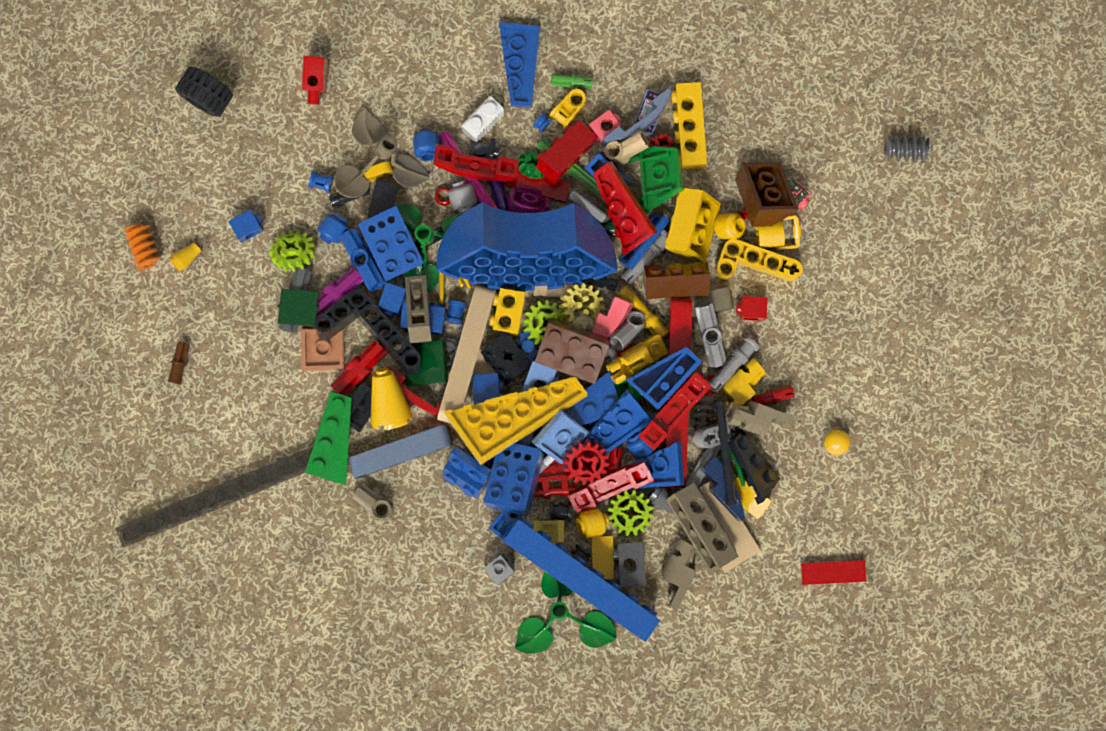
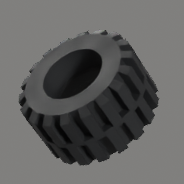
[175,67,234,117]

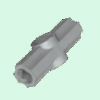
[694,302,727,367]

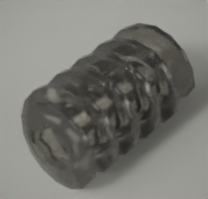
[688,395,719,439]

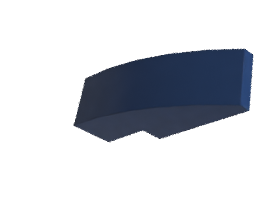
[700,456,745,521]

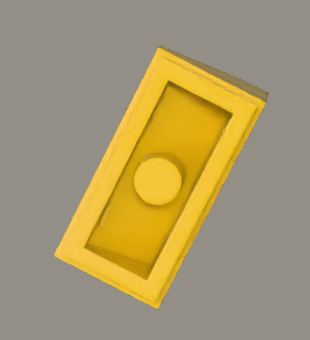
[733,476,772,519]

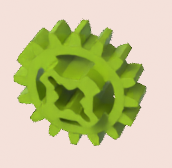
[269,230,316,272]
[522,300,567,345]
[608,490,654,536]

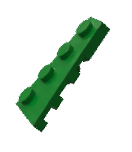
[305,391,352,485]

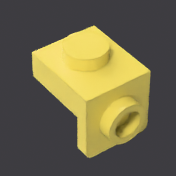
[531,520,564,542]

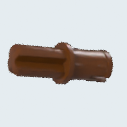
[167,342,190,385]

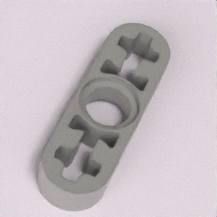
[694,423,745,448]

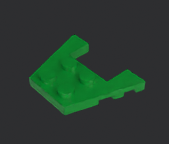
[618,147,684,213]

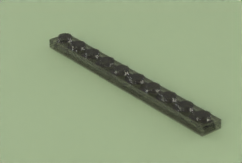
[115,446,313,548]

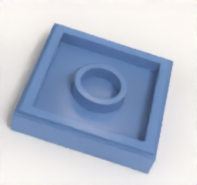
[532,409,590,465]

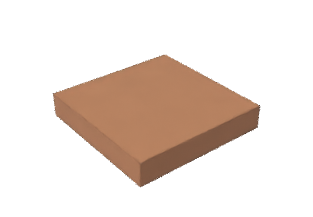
[301,328,345,371]

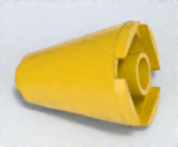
[370,368,413,430]

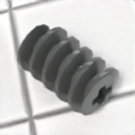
[884,135,929,163]

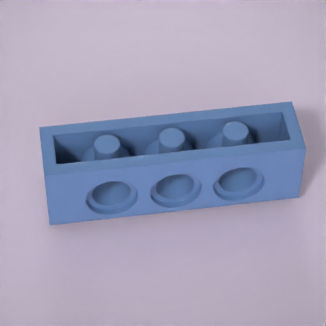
[515,361,560,447]

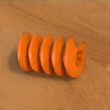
[123,224,161,271]

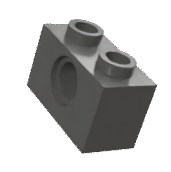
[613,542,646,587]

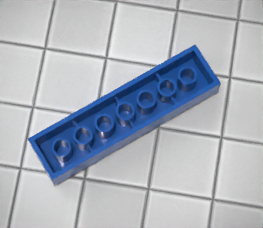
[500,517,661,642]

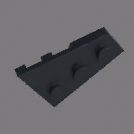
[729,429,780,505]

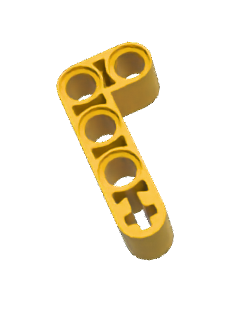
[715,239,803,282]

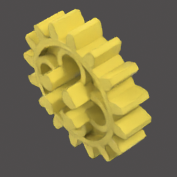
[559,283,605,329]

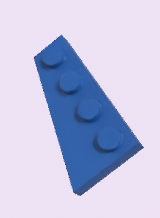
[499,22,540,109]
[574,389,652,465]

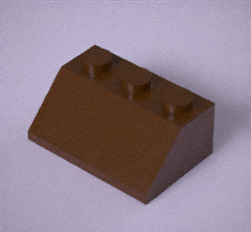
[735,162,798,227]
[642,262,710,299]

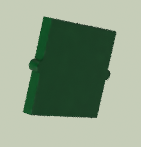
[277,289,319,327]

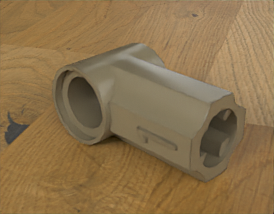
[352,484,394,521]

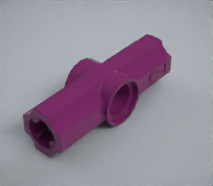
[316,267,364,318]

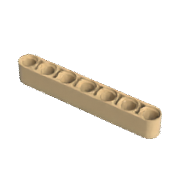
[437,284,496,424]

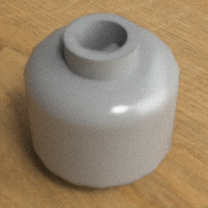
[448,180,478,213]

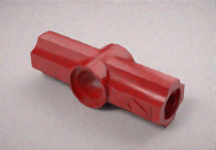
[331,340,388,395]

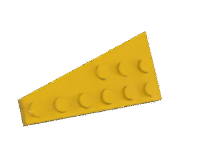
[444,377,588,465]

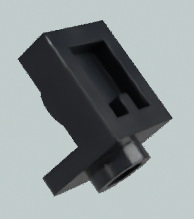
[469,138,499,160]

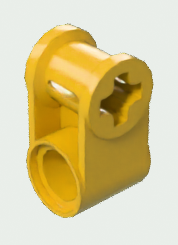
[549,89,586,130]

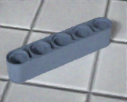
[348,424,453,479]

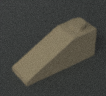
[405,275,432,343]

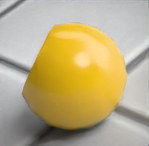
[824,430,851,456]

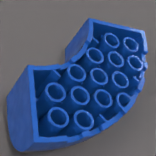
[437,202,618,291]

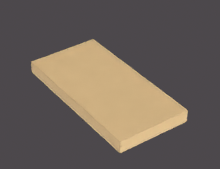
[691,481,761,573]

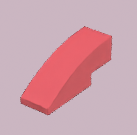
[592,296,634,338]

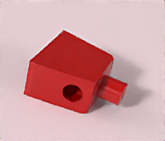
[302,55,329,105]

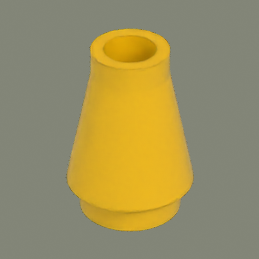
[169,242,201,272]

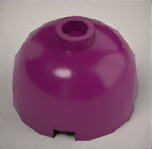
[507,186,550,213]

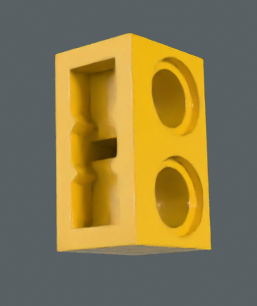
[490,288,525,336]

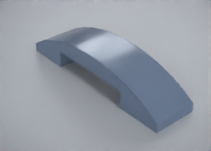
[602,88,671,147]

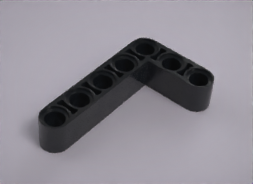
[314,289,422,375]

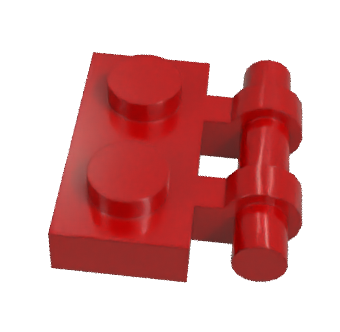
[535,459,577,499]

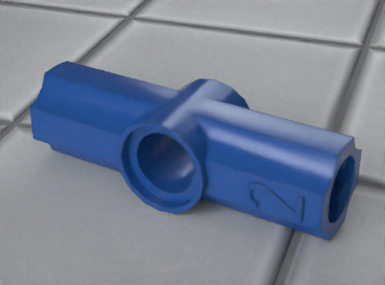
[341,228,386,292]

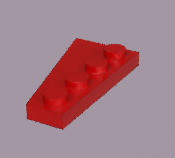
[593,161,657,255]

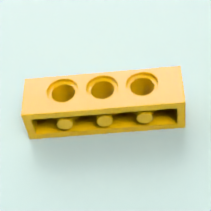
[671,82,707,170]

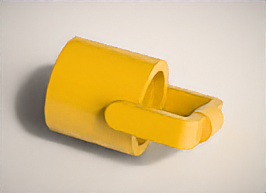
[755,214,802,250]

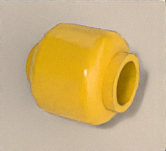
[714,213,746,240]
[576,508,609,539]

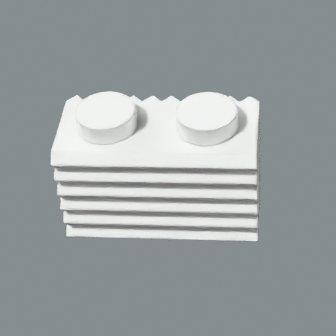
[461,96,504,142]

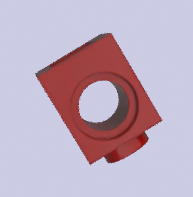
[736,296,768,321]

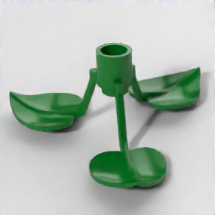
[396,204,460,294]
[515,572,617,654]

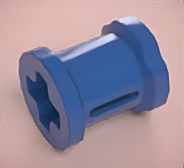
[308,170,334,194]
[444,300,467,325]

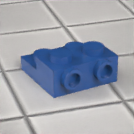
[442,447,491,499]

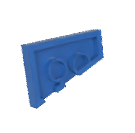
[629,442,684,488]

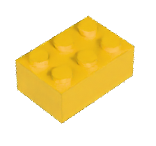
[665,188,721,263]

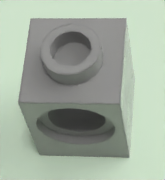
[484,555,514,585]

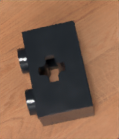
[481,332,532,385]

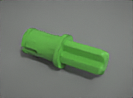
[551,73,593,90]

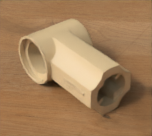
[605,130,649,166]

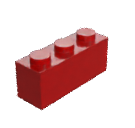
[536,120,598,184]

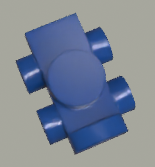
[516,332,539,362]

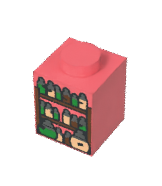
[788,177,811,211]

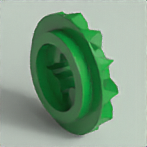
[518,150,544,179]

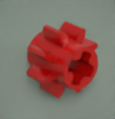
[650,132,675,148]

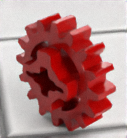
[562,438,609,485]

